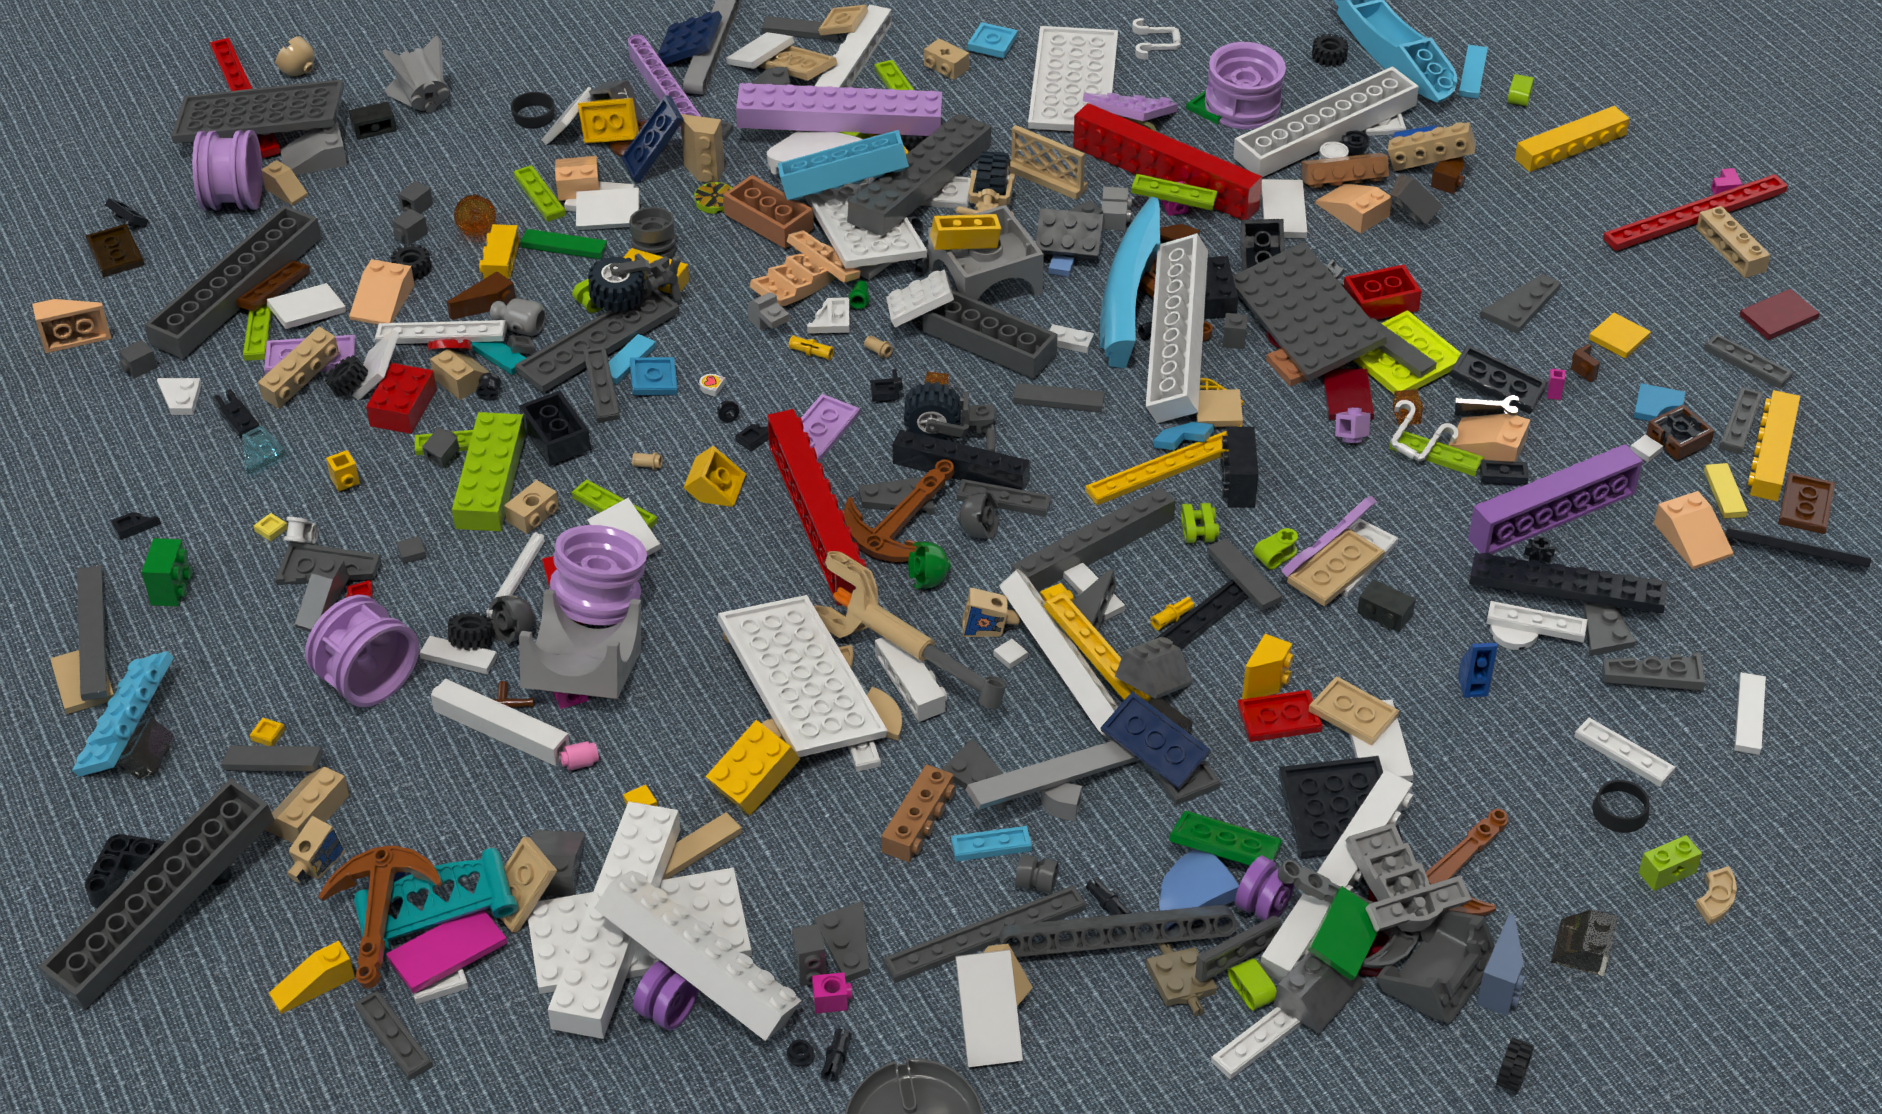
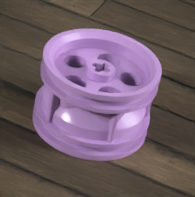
[305,595,419,707]

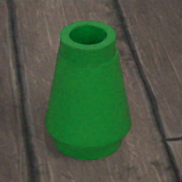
[848,281,869,309]

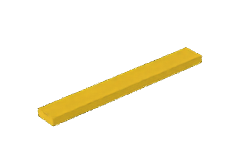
[1085,425,1241,505]

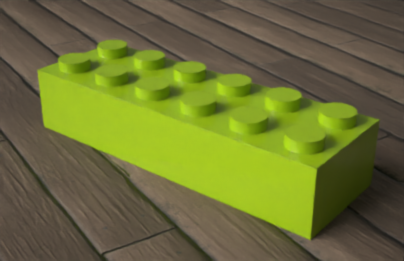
[452,412,526,532]

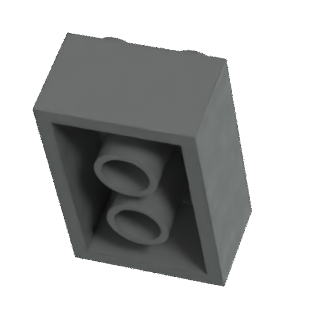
[1036,208,1105,262]

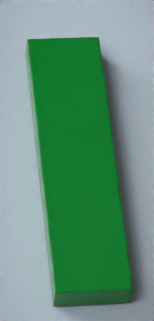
[520,229,608,259]

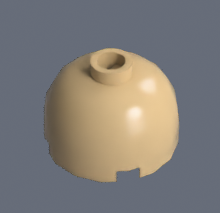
[275,36,315,77]

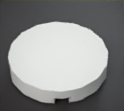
[1490,625,1539,650]

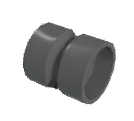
[1015,854,1059,894]

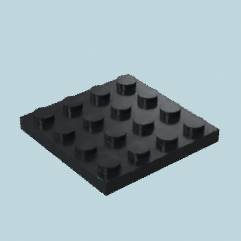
[1278,756,1403,858]

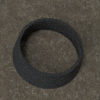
[510,92,555,128]
[1592,780,1650,833]

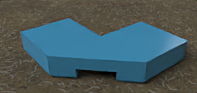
[1153,422,1214,450]

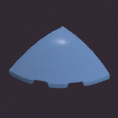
[1159,849,1239,930]

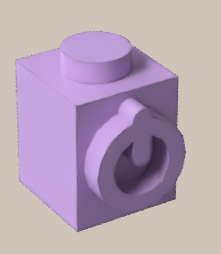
[1335,408,1370,443]

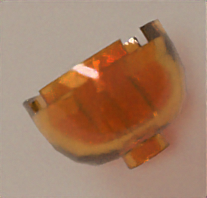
[454,194,496,238]

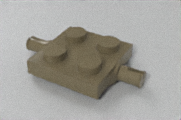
[1145,942,1217,1016]

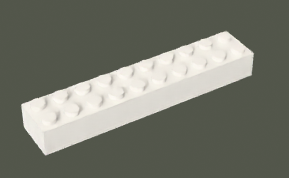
[1233,66,1419,177]
[1146,234,1208,423]
[548,801,680,1039]

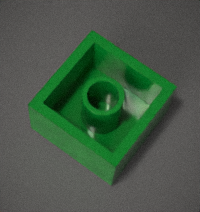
[141,538,192,607]

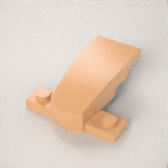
[750,230,861,306]

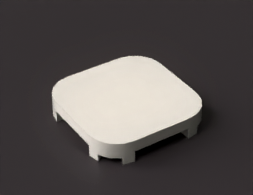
[767,131,862,175]

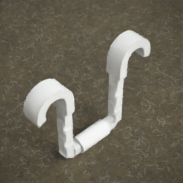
[1132,18,1181,60]
[1390,400,1458,461]

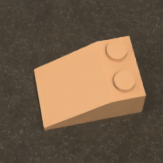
[555,156,599,201]
[1315,184,1392,234]
[349,259,415,324]
[32,299,112,353]
[1449,414,1530,462]
[1654,491,1733,569]

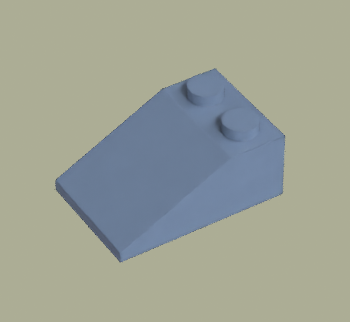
[1477,913,1526,1016]

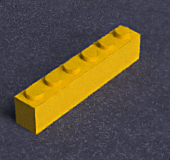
[1515,106,1630,172]
[1747,390,1800,501]

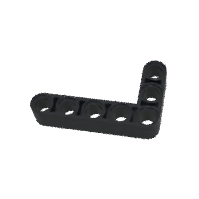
[84,834,232,909]

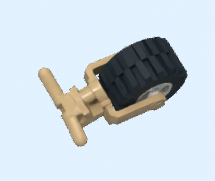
[956,151,1015,215]

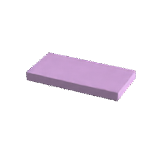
[264,335,356,375]
[801,394,860,463]

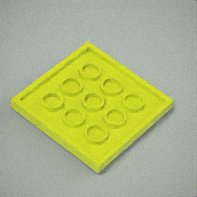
[1353,310,1461,398]

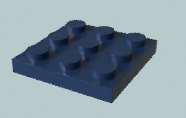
[658,11,722,65]

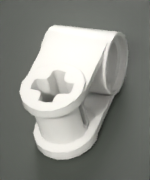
[284,517,318,544]

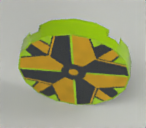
[694,182,732,214]

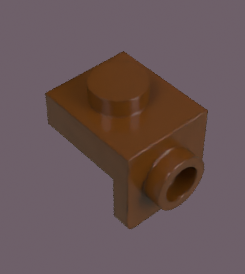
[1571,344,1600,382]

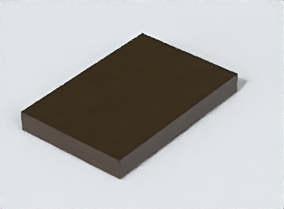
[85,224,145,277]

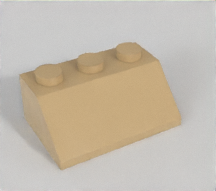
[681,114,725,183]
[265,767,349,843]

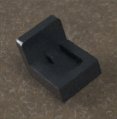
[870,369,903,402]

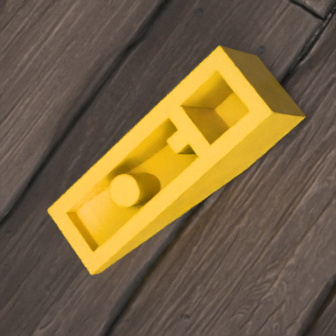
[269,941,355,1014]

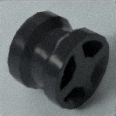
[476,373,501,401]

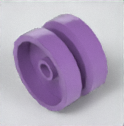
[1235,856,1295,921]
[633,960,699,1031]

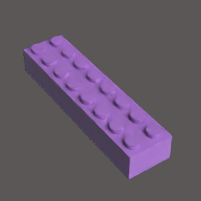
[1468,444,1643,554]

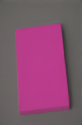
[386,910,507,994]

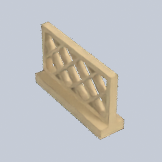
[1010,125,1088,200]

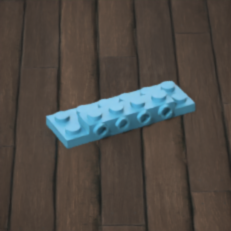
[72,651,174,777]

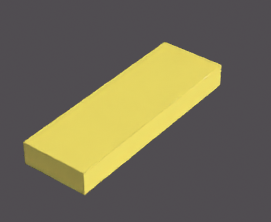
[1704,463,1748,519]

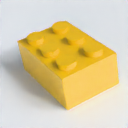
[705,720,800,816]

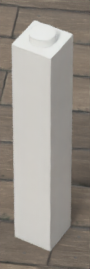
[431,679,570,766]

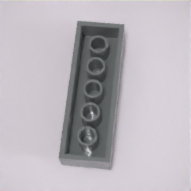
[923,290,1058,378]

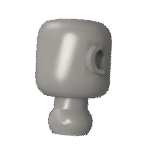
[490,298,545,336]

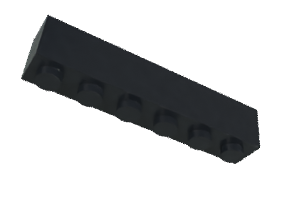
[892,429,1030,490]

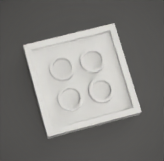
[886,269,954,327]

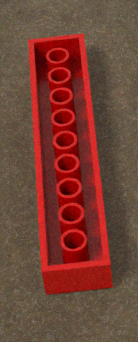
[1073,103,1262,220]
[767,409,867,606]

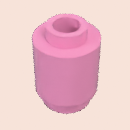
[560,741,599,771]

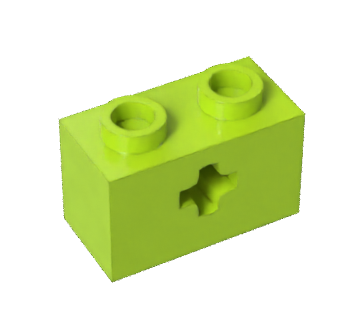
[1638,835,1702,891]

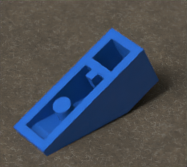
[1458,643,1498,698]

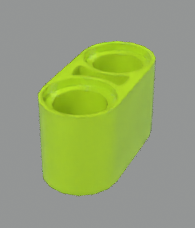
[1507,74,1534,106]
[1228,958,1277,1011]

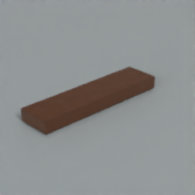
[236,260,310,311]

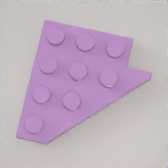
[1083,93,1178,121]

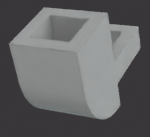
[748,292,790,331]
[1041,783,1082,821]

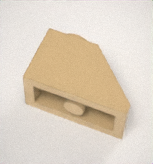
[261,160,308,206]

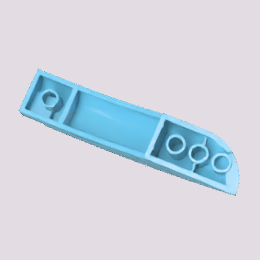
[1334,0,1457,103]
[1100,197,1160,369]

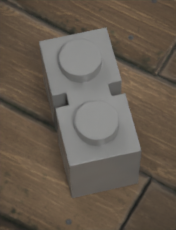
[1101,187,1132,231]

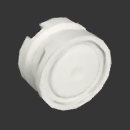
[1319,141,1349,159]

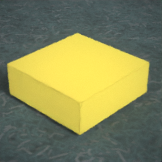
[254,513,288,541]

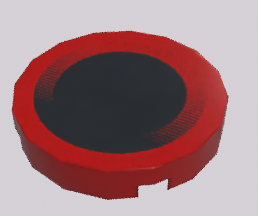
[428,339,472,352]

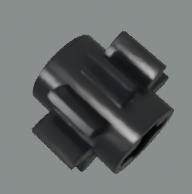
[1524,536,1555,563]

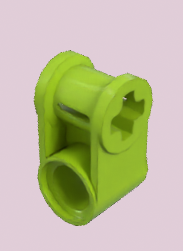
[1253,528,1298,570]

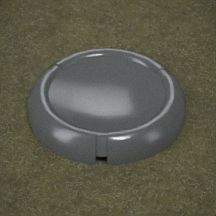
[845,1058,984,1114]

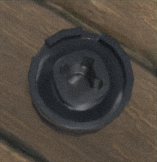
[1341,130,1370,156]

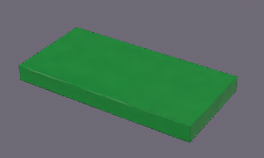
[1169,811,1283,866]

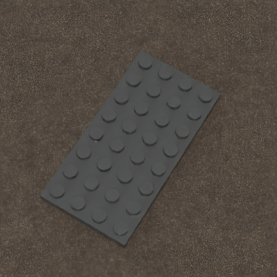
[171,79,344,144]
[1233,242,1387,381]

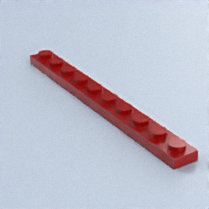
[210,38,280,158]
[1603,174,1788,251]

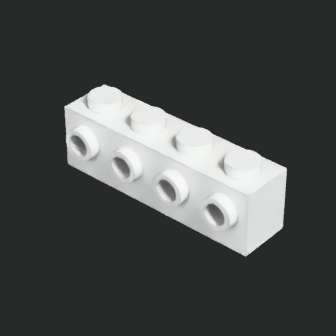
[875,637,947,722]

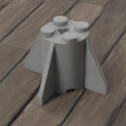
[383,36,450,113]

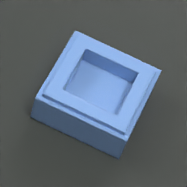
[1049,255,1074,277]

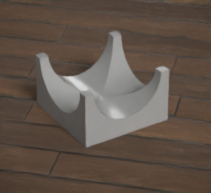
[928,205,1044,300]
[519,589,641,699]

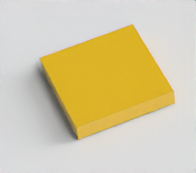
[1589,313,1651,359]

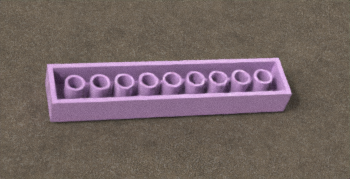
[736,83,942,136]

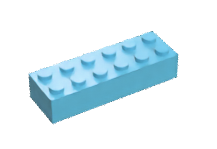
[778,130,909,200]

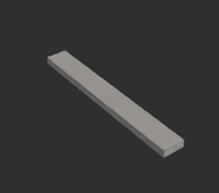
[966,741,1139,810]

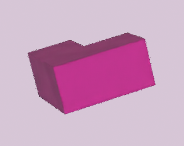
[1711,168,1742,195]
[1547,369,1566,400]

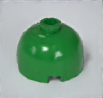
[908,541,951,589]

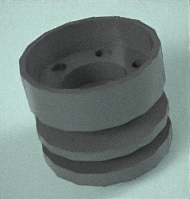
[629,207,676,258]

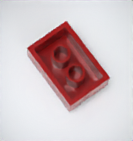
[1343,264,1422,320]
[366,363,437,434]

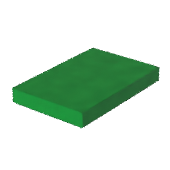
[1307,886,1378,980]

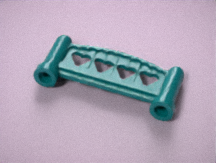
[354,848,519,958]

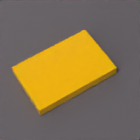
[577,98,639,143]

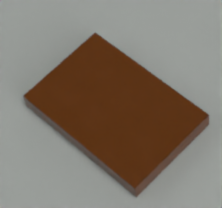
[1778,472,1835,534]

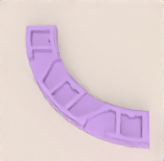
[1282,496,1377,577]

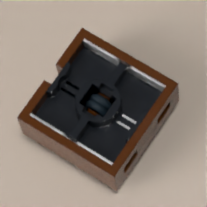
[1646,405,1715,460]

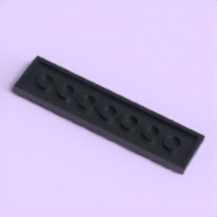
[1469,553,1667,614]

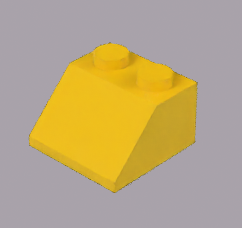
[683,446,746,507]
[1242,634,1294,699]

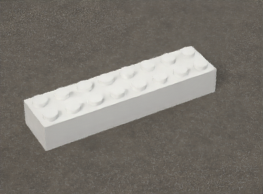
[594,870,802,1041]

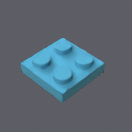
[968,22,1018,58]

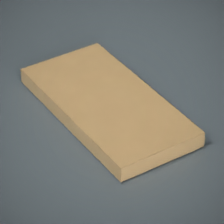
[758,46,837,80]
[1287,528,1385,606]

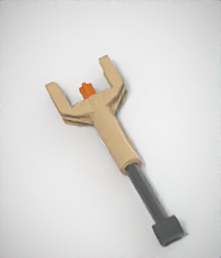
[814,551,1007,709]

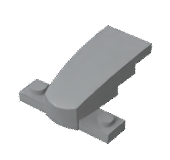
[1345,823,1472,932]

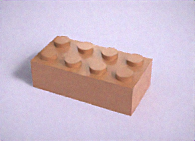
[723,175,814,249]

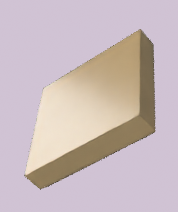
[818,5,868,35]
[1196,389,1243,427]

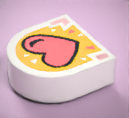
[699,374,726,397]

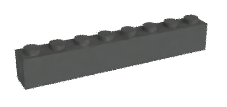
[1011,487,1175,592]

